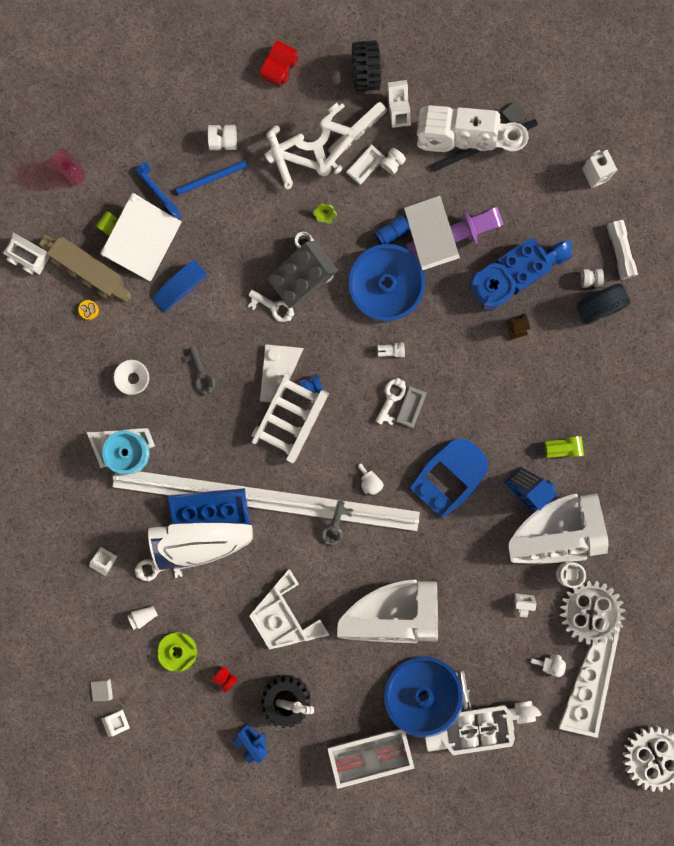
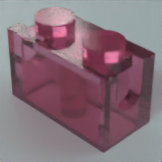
[48,147,86,186]

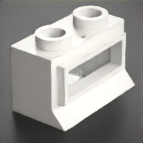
[3,232,50,275]

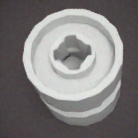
[208,125,237,150]
[556,562,586,588]

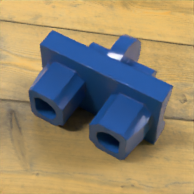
[233,724,268,764]

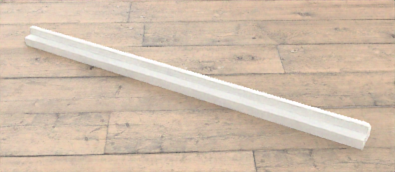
[113,471,420,531]

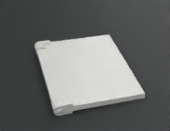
[100,193,181,282]

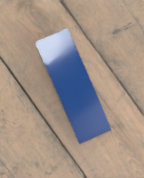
[153,259,208,313]

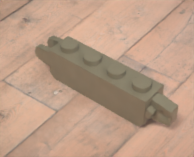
[39,235,132,302]

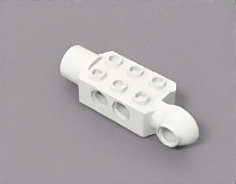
[425,701,542,755]

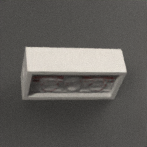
[328,728,414,789]

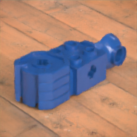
[469,238,573,311]

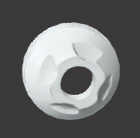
[114,360,149,395]

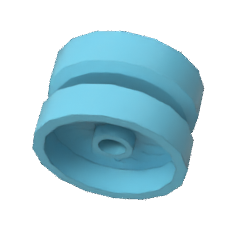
[102,431,150,475]

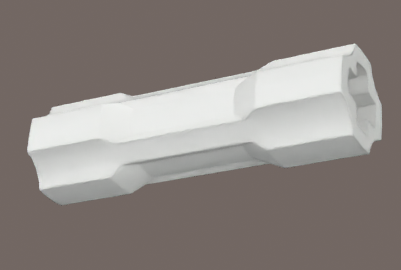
[607,220,638,280]

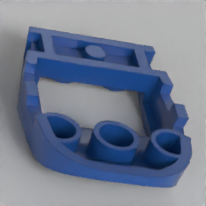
[409,438,488,519]

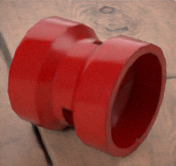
[211,665,238,693]

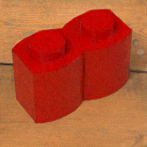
[260,40,299,87]

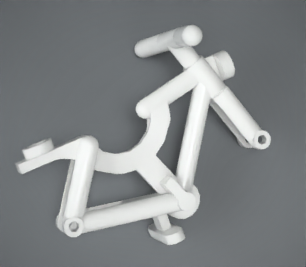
[264,103,356,189]

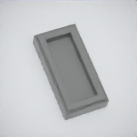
[395,386,427,428]

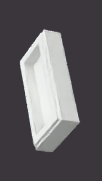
[346,144,385,185]

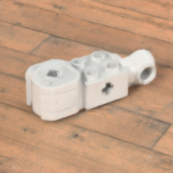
[417,105,529,152]

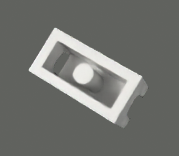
[582,150,617,188]

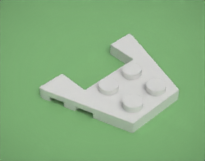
[250,569,329,650]

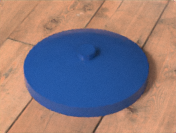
[349,244,425,321]
[384,657,464,737]

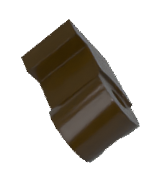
[505,313,530,340]

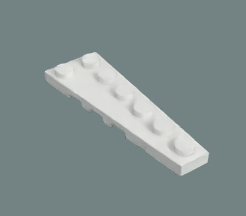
[558,619,621,738]

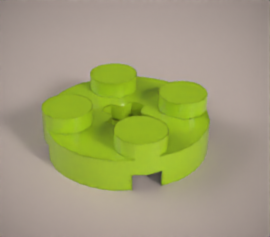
[158,632,197,672]

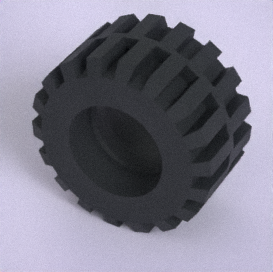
[351,40,381,91]
[261,675,311,728]

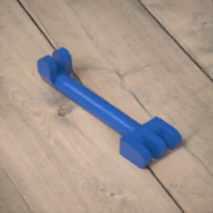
[135,162,181,219]

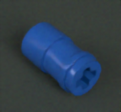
[374,215,411,245]

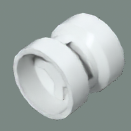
[380,148,406,175]
[581,269,604,288]

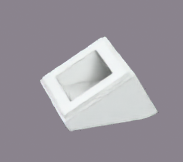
[89,547,117,576]
[91,679,113,701]
[101,710,129,737]

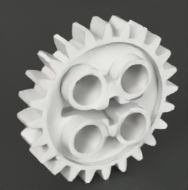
[560,581,625,645]
[622,725,674,792]

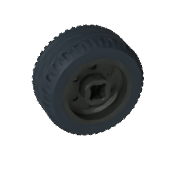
[576,283,631,325]

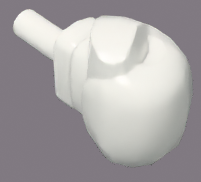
[357,464,384,495]
[531,654,566,677]

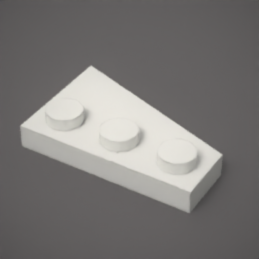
[260,345,304,403]

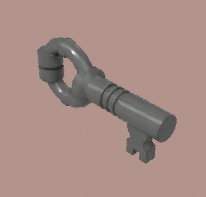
[182,347,216,395]
[321,500,353,546]

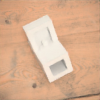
[387,80,411,128]

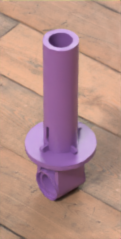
[406,206,504,258]

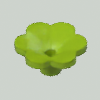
[313,204,337,224]

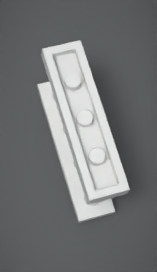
[252,372,329,463]

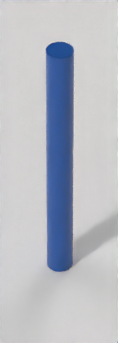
[176,160,248,195]

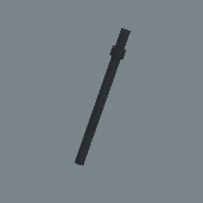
[432,119,538,171]

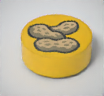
[78,300,99,320]

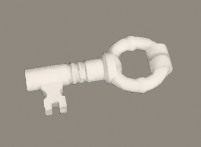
[248,290,294,322]
[375,377,406,425]
[134,559,183,581]
[275,699,314,714]

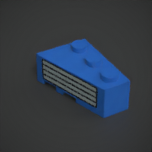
[504,467,557,510]

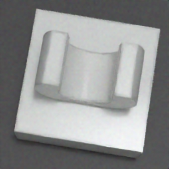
[514,593,536,617]

